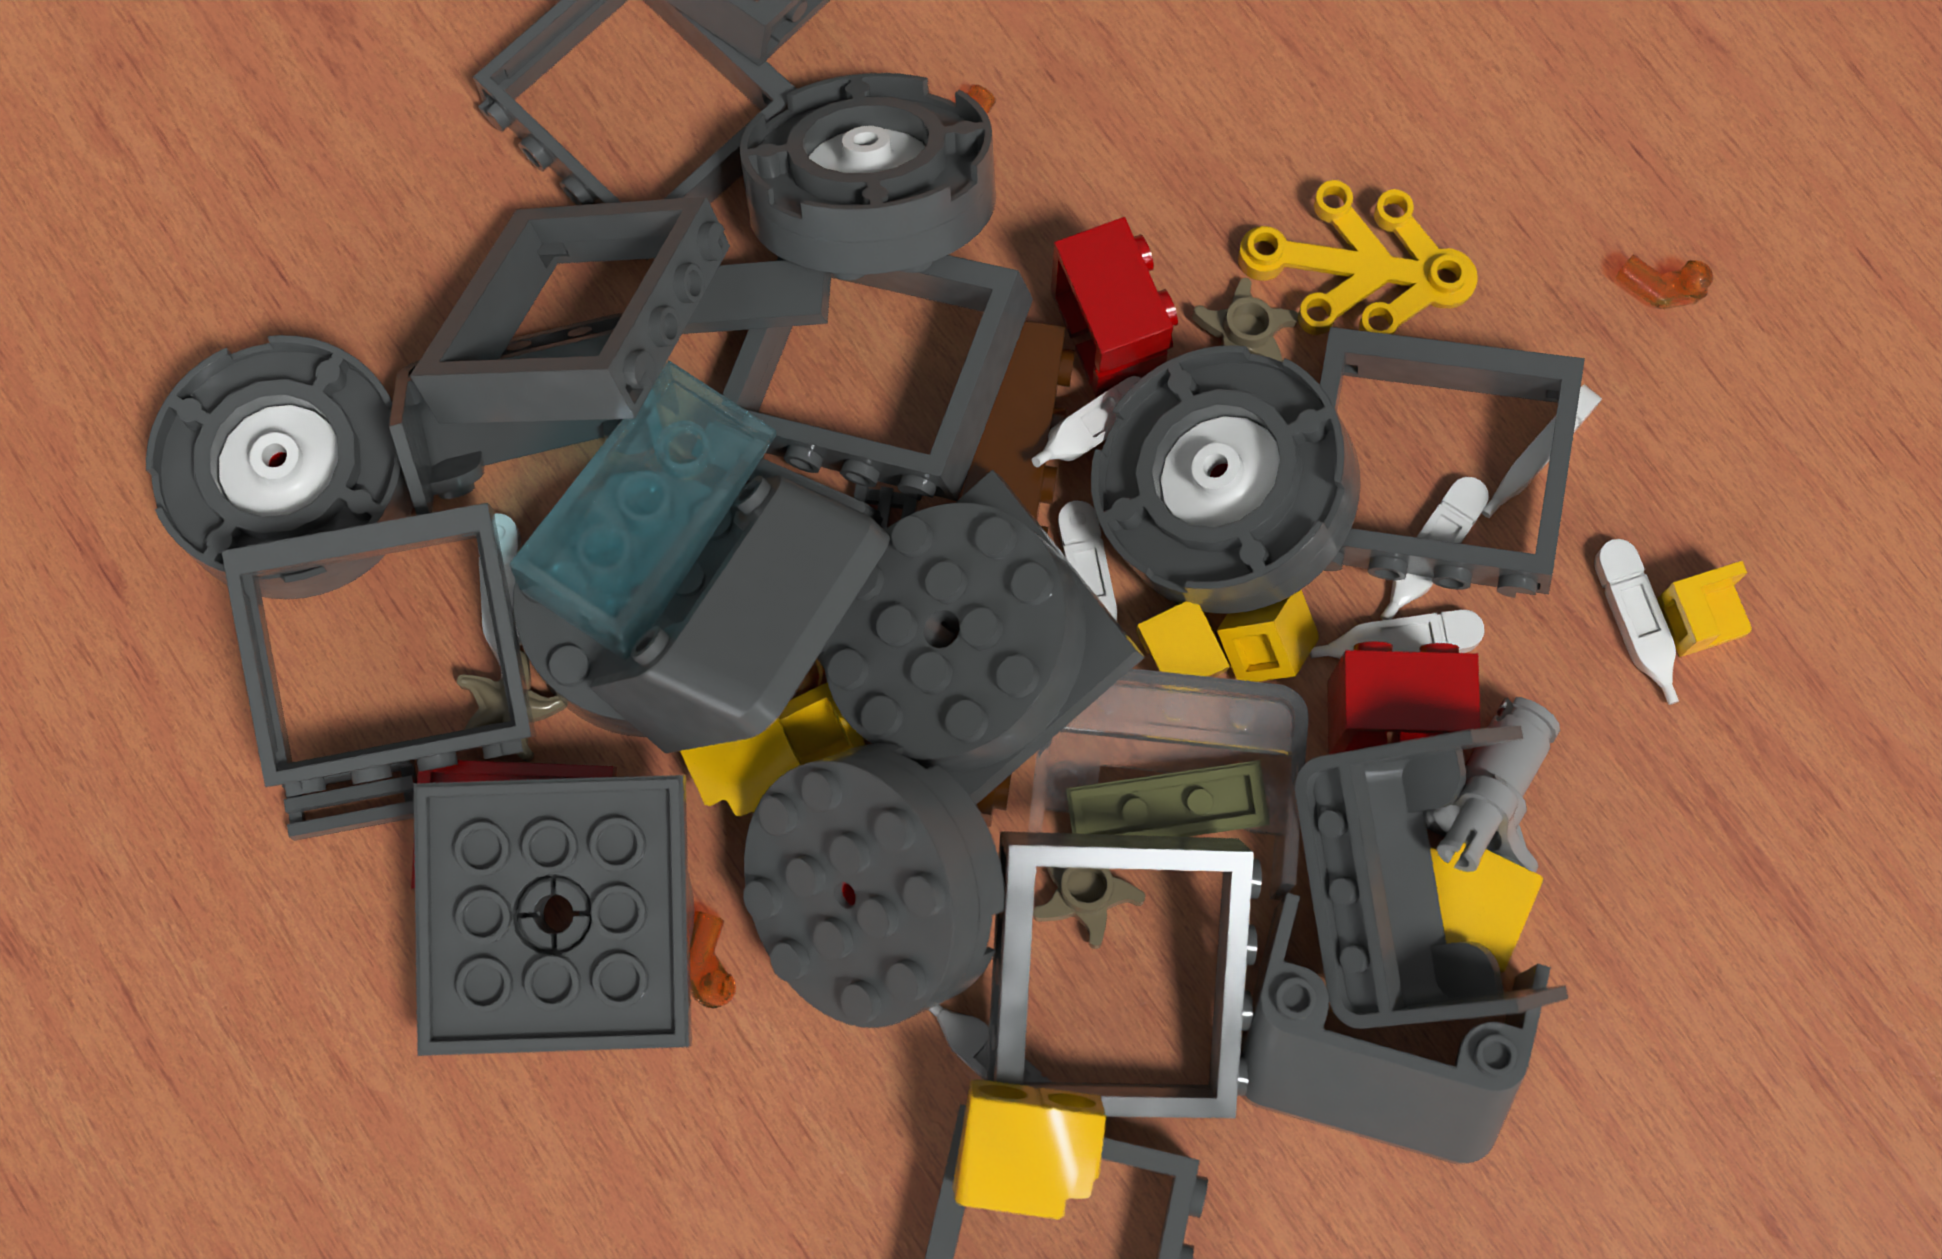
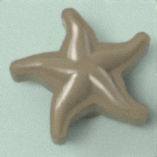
[1192,278,1298,362]
[457,651,567,762]
[1033,867,1145,949]

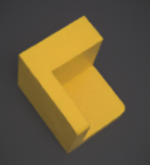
[1657,561,1752,658]
[1217,590,1319,684]
[1136,601,1230,693]
[779,682,865,765]

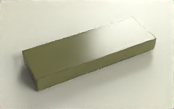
[1066,760,1270,837]

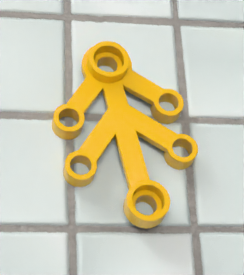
[1238,180,1478,335]

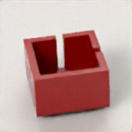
[1051,216,1178,398]
[1327,641,1480,755]

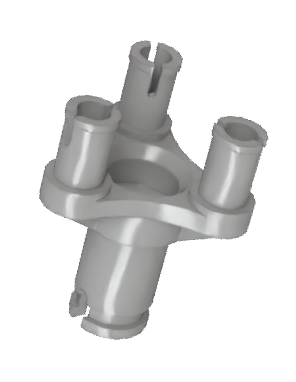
[1424,697,1560,873]

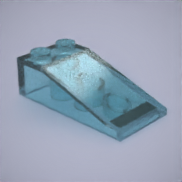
[509,361,777,661]

